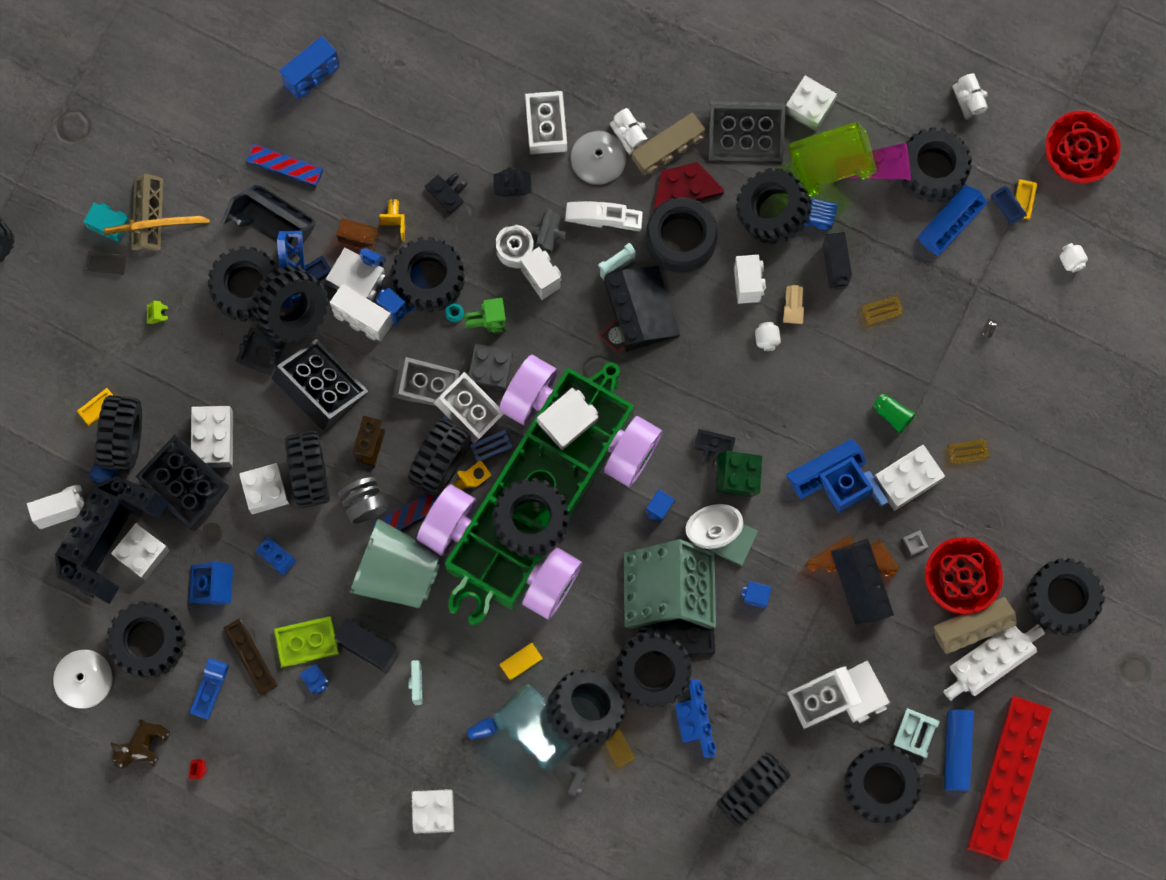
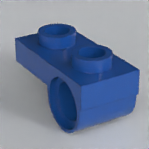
[255,537,297,576]

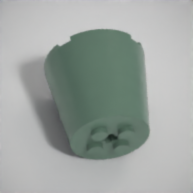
[350,519,440,608]

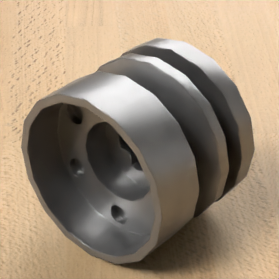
[338,477,388,525]

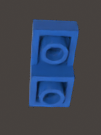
[360,248,386,267]

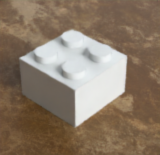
[785,76,837,131]
[520,247,562,300]
[734,255,766,304]
[239,463,289,514]
[111,523,170,581]
[412,790,454,834]

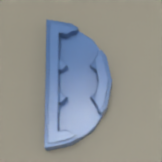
[864,471,888,507]

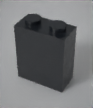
[823,232,852,290]

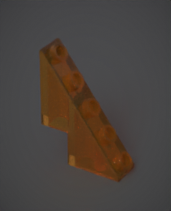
[805,535,900,576]

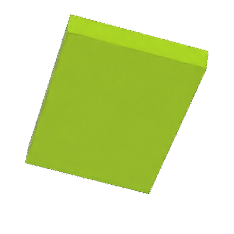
[274,616,339,668]

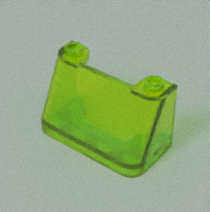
[788,123,877,196]

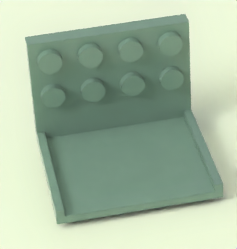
[624,539,716,629]

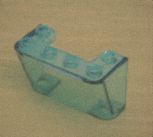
[494,683,577,772]

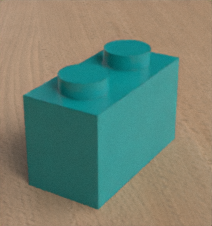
[83,202,129,243]

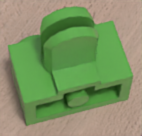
[464,298,507,334]

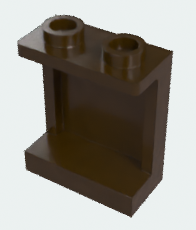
[353,416,385,467]

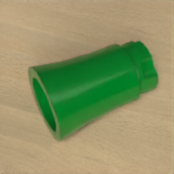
[872,393,916,434]

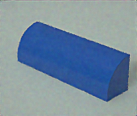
[917,185,988,256]
[785,439,867,499]
[943,710,974,792]

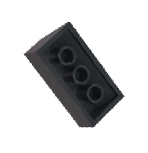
[830,539,894,624]

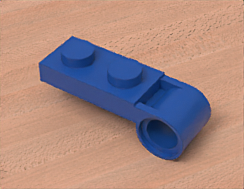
[190,658,229,720]

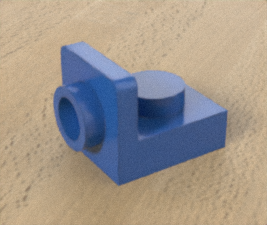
[300,663,330,694]

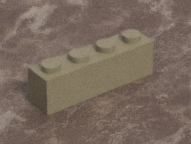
[631,112,706,175]
[934,597,1017,654]

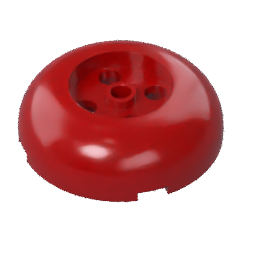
[1045,111,1121,184]
[925,537,1003,615]

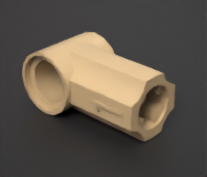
[783,285,804,324]

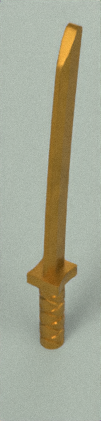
[103,216,210,236]

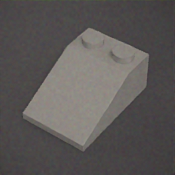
[392,357,460,406]

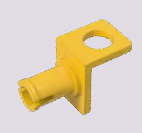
[379,199,405,242]
[452,461,491,490]

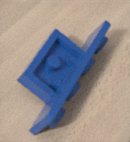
[675,680,716,758]

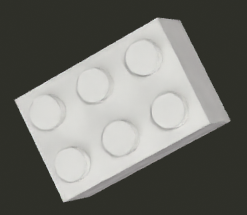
[525,91,567,154]
[330,284,393,342]
[433,372,503,443]
[191,406,233,468]
[874,445,945,511]
[788,667,862,729]

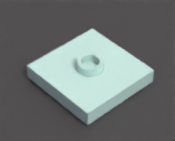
[409,660,423,705]

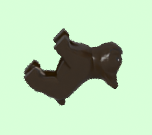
[110,719,170,769]

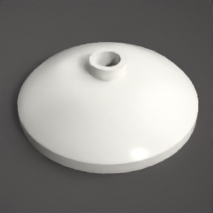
[686,504,743,549]
[53,650,113,709]

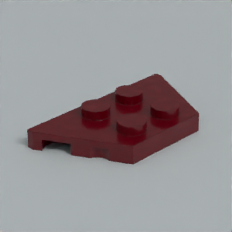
[654,162,724,210]

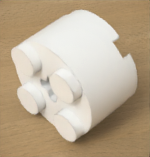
[496,225,534,269]

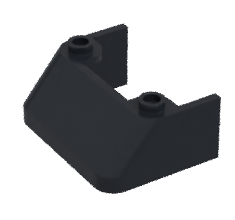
[221,185,316,258]

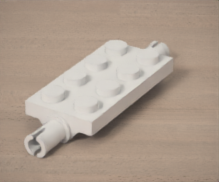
[943,624,1045,701]

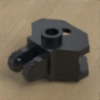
[493,167,532,197]

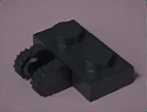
[425,172,467,214]
[694,429,736,469]

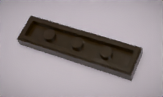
[223,618,278,696]

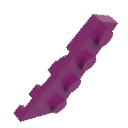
[835,143,911,180]

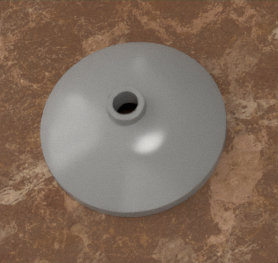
[571,131,627,185]

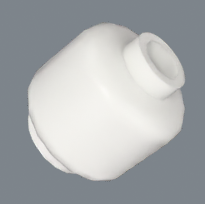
[1060,243,1088,273]
[755,322,781,351]

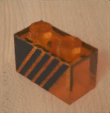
[336,218,380,252]

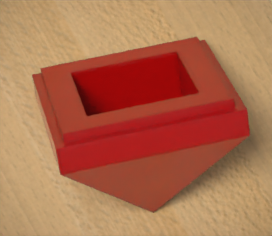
[189,759,208,780]

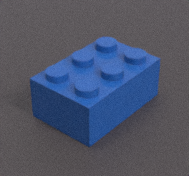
[279,36,340,100]

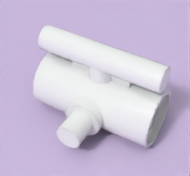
[952,74,988,120]
[610,108,648,155]

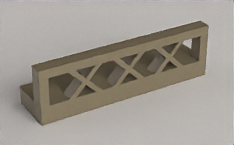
[131,173,163,251]

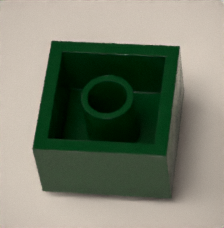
[716,450,762,497]

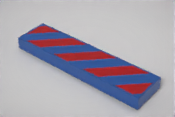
[247,144,323,187]
[373,491,443,531]

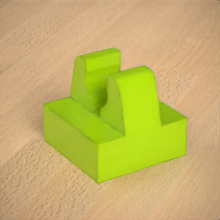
[147,301,168,324]

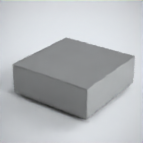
[902,530,929,556]

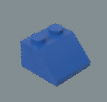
[819,456,873,514]
[188,561,233,605]

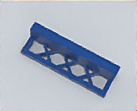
[277,231,305,308]

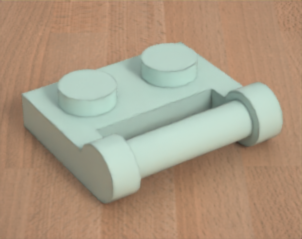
[598,243,635,280]
[893,708,940,759]

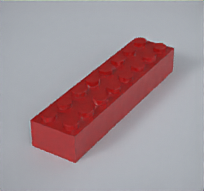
[966,696,1052,862]

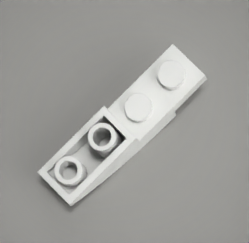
[565,201,643,232]

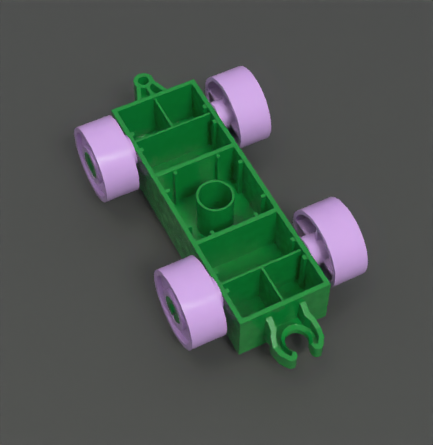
[417,354,663,626]

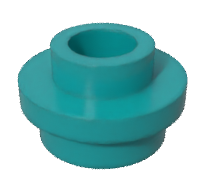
[445,304,464,322]

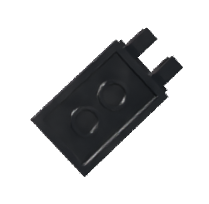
[639,618,715,656]

